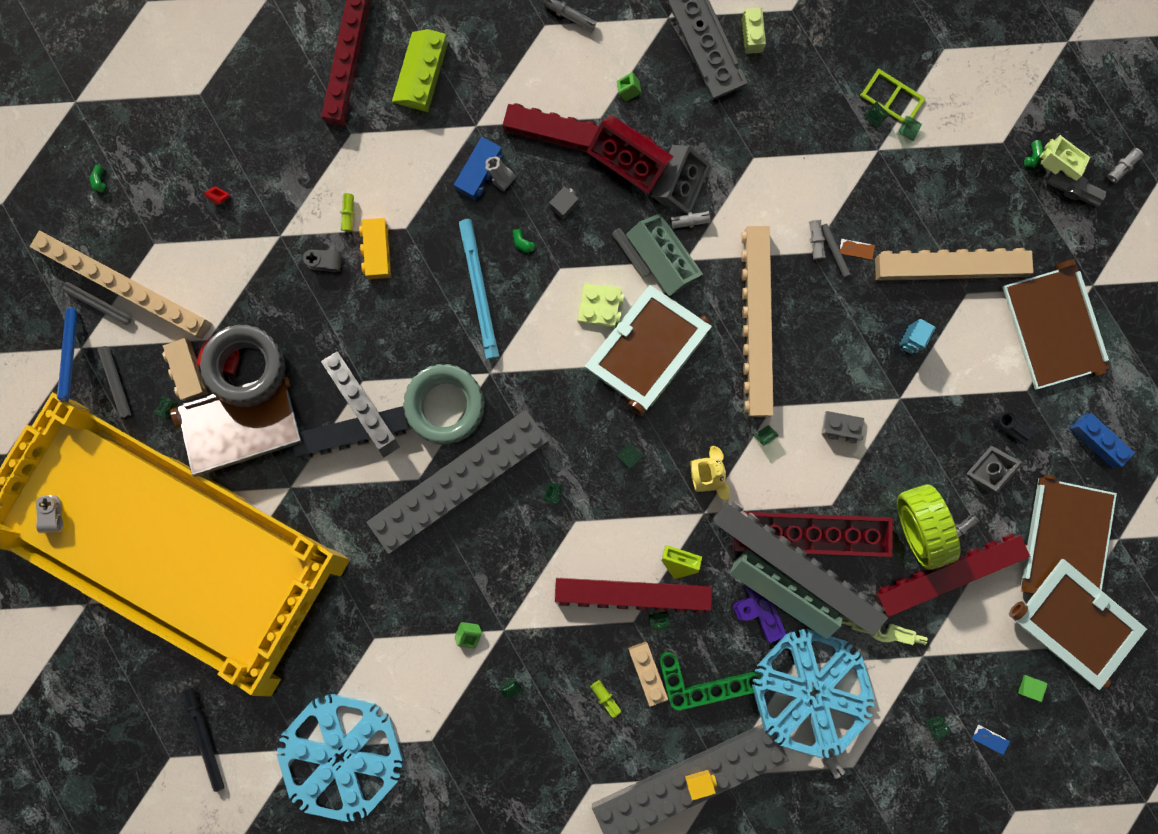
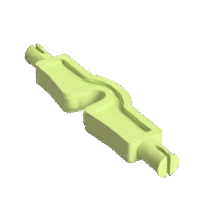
[842,616,927,645]

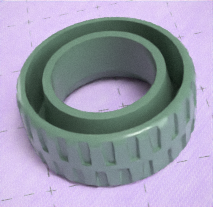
[403,364,485,445]

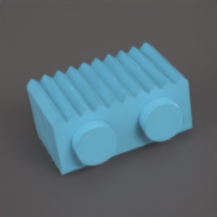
[900,319,936,354]

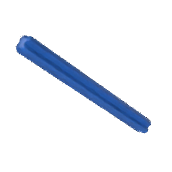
[57,307,78,403]

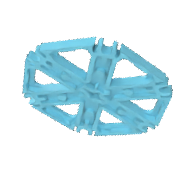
[752,629,875,759]
[276,694,403,822]

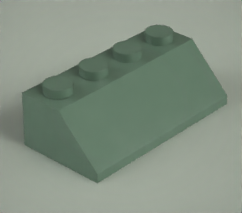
[626,214,703,296]

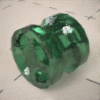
[926,715,951,739]

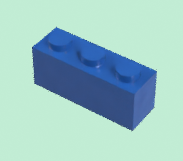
[454,137,503,201]
[1070,413,1135,468]

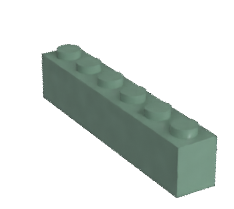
[730,549,844,639]

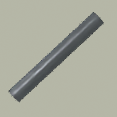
[822,223,851,278]

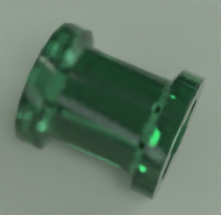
[153,395,178,419]

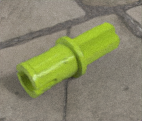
[340,193,355,232]
[590,680,621,718]

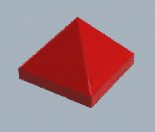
[204,186,231,205]

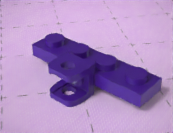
[733,583,786,643]

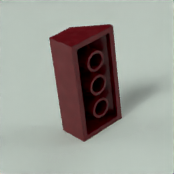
[586,114,674,194]

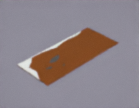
[840,239,875,260]

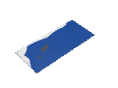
[972,725,1010,755]

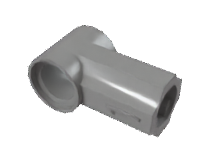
[485,156,516,191]

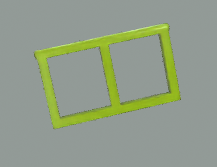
[860,68,926,126]

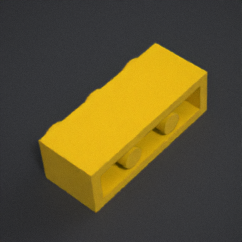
[359,218,391,279]

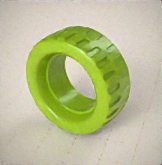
[897,484,960,570]

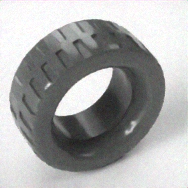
[200,325,286,407]

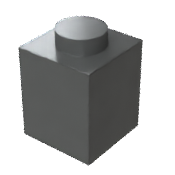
[549,186,579,220]

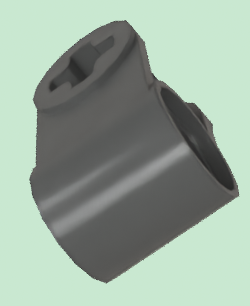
[303,250,341,272]

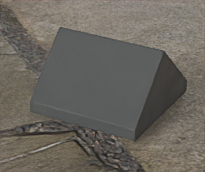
[967,446,1022,494]

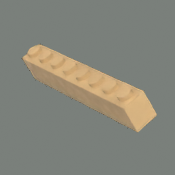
[875,248,1033,280]

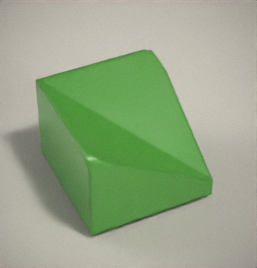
[617,72,641,101]
[455,622,482,649]
[1018,675,1047,702]

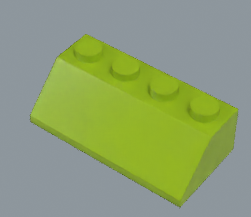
[392,29,448,112]

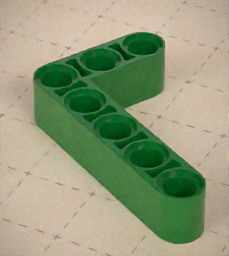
[660,652,761,710]

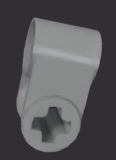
[36,495,63,533]

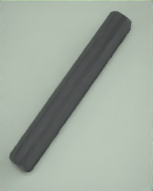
[62,282,132,325]
[98,346,131,418]

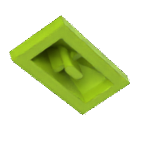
[661,545,702,579]

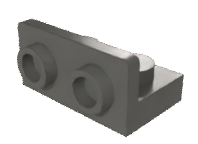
[821,411,864,443]

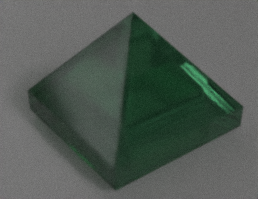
[864,102,890,128]
[753,425,779,446]
[544,482,563,504]
[648,611,671,630]
[498,679,523,700]

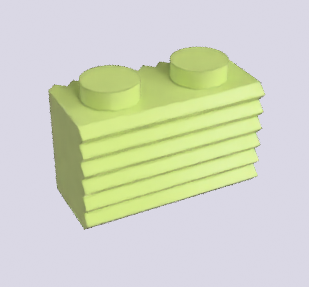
[741,8,766,54]

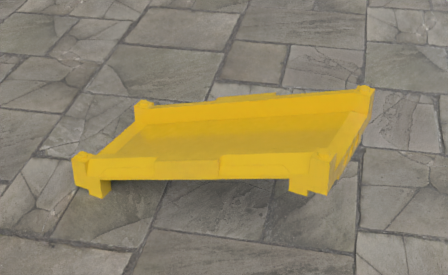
[0,392,350,697]

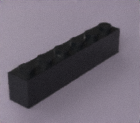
[293,406,411,460]

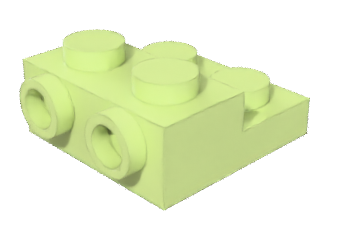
[1040,135,1090,181]
[578,283,624,328]

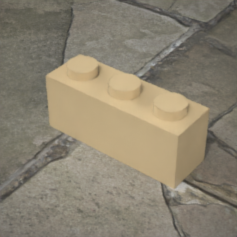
[163,338,208,402]
[628,642,668,706]

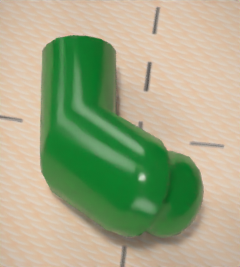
[1024,140,1043,168]
[89,165,106,193]
[512,229,535,253]

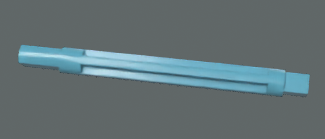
[459,219,499,359]

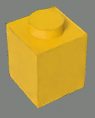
[685,770,717,800]

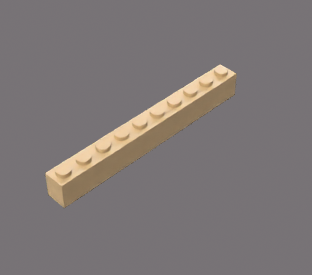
[741,226,773,417]
[30,230,212,339]

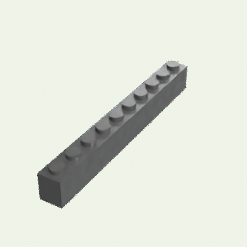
[713,500,888,636]

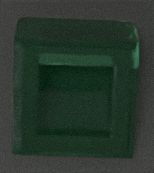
[897,115,922,141]
[616,443,643,469]

